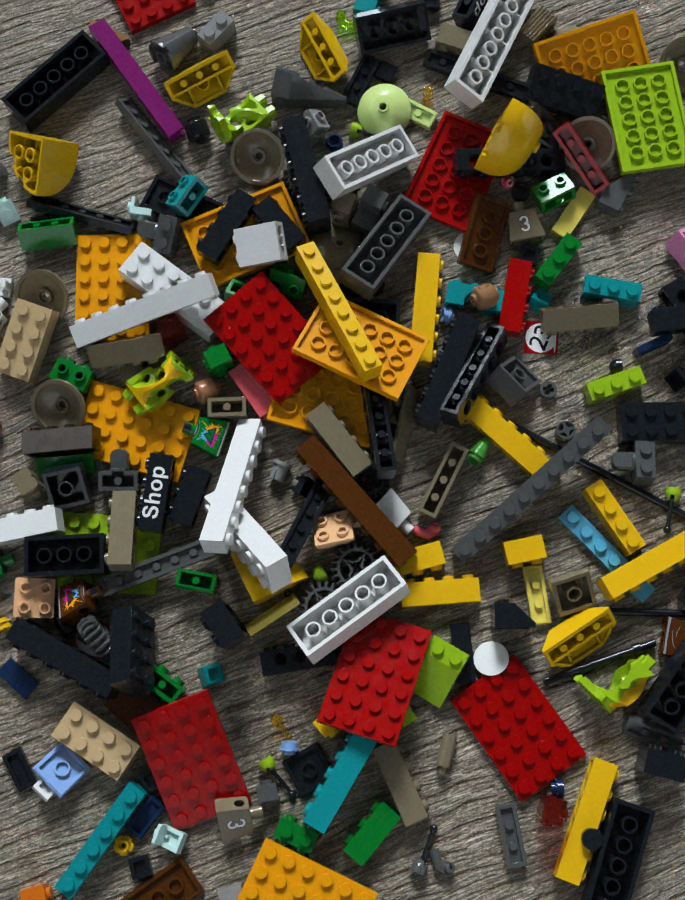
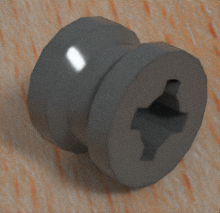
[554,421,576,442]

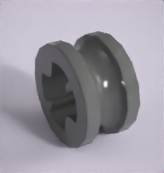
[539,381,557,400]

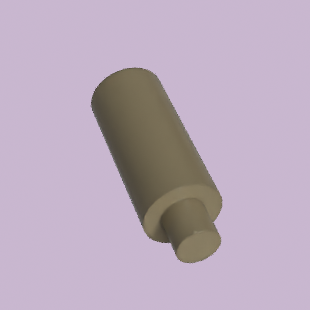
[436,732,457,775]

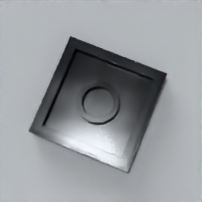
[282,741,330,798]

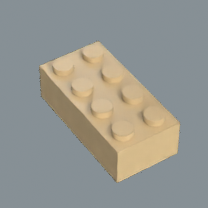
[0,298,60,384]
[51,701,142,781]

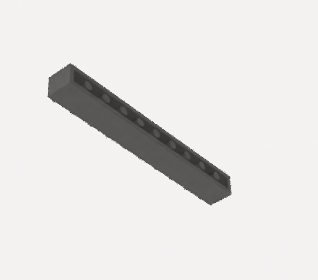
[451,416,612,563]

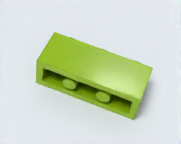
[582,365,647,406]

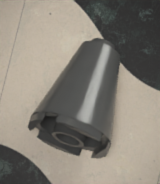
[148,27,198,74]

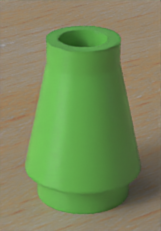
[466,436,492,466]

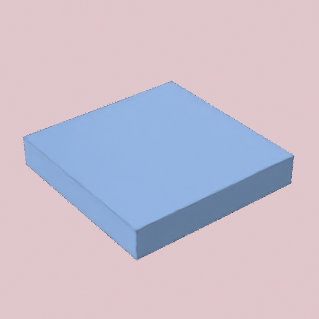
[32,742,91,798]

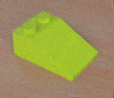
[414,635,470,708]

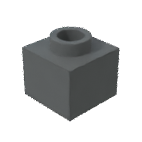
[256,779,280,803]

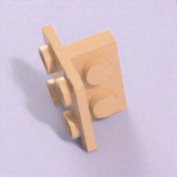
[313,510,356,550]
[13,577,56,619]

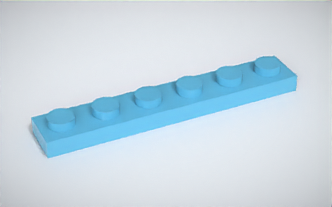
[557,505,656,603]

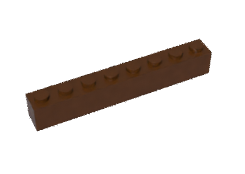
[296,434,417,569]

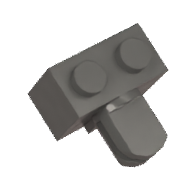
[137,214,184,256]
[610,440,656,485]
[98,448,141,491]

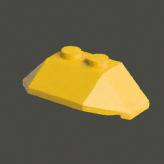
[299,11,348,82]
[163,50,236,108]
[542,606,617,667]

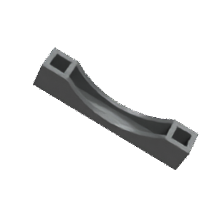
[595,172,642,218]

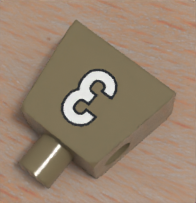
[507,201,545,248]
[214,796,264,843]

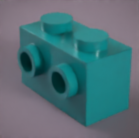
[165,174,209,217]

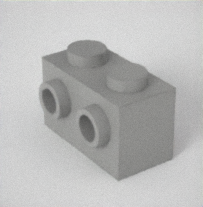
[197,10,236,56]

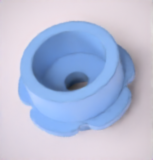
[440,306,455,325]
[280,740,299,755]

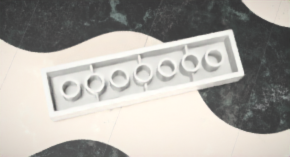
[444,0,534,109]

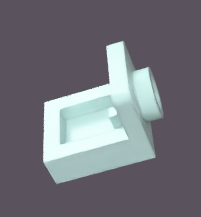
[127,196,155,222]
[0,197,21,227]
[151,824,188,854]

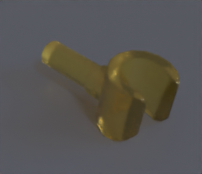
[421,86,433,107]
[270,713,292,739]

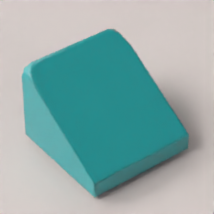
[528,288,554,314]
[197,662,225,688]

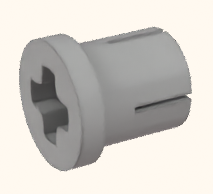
[269,459,292,483]

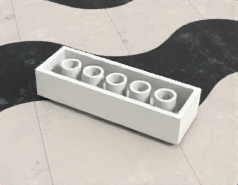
[313,124,419,200]
[118,242,224,343]
[204,491,293,594]
[286,555,411,665]

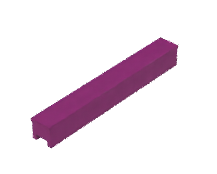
[88,18,186,145]

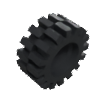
[354,464,389,501]

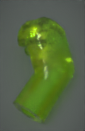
[335,10,354,30]

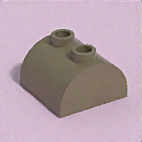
[547,568,597,617]

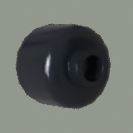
[184,116,211,145]

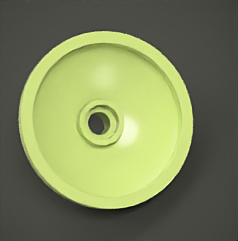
[357,84,411,135]

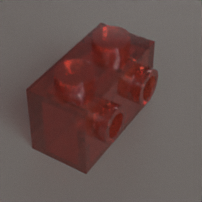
[154,313,189,350]
[535,792,568,828]

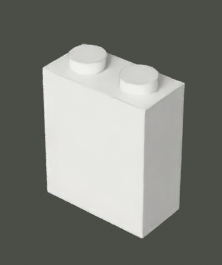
[233,221,288,268]

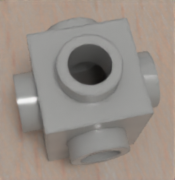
[303,109,330,139]

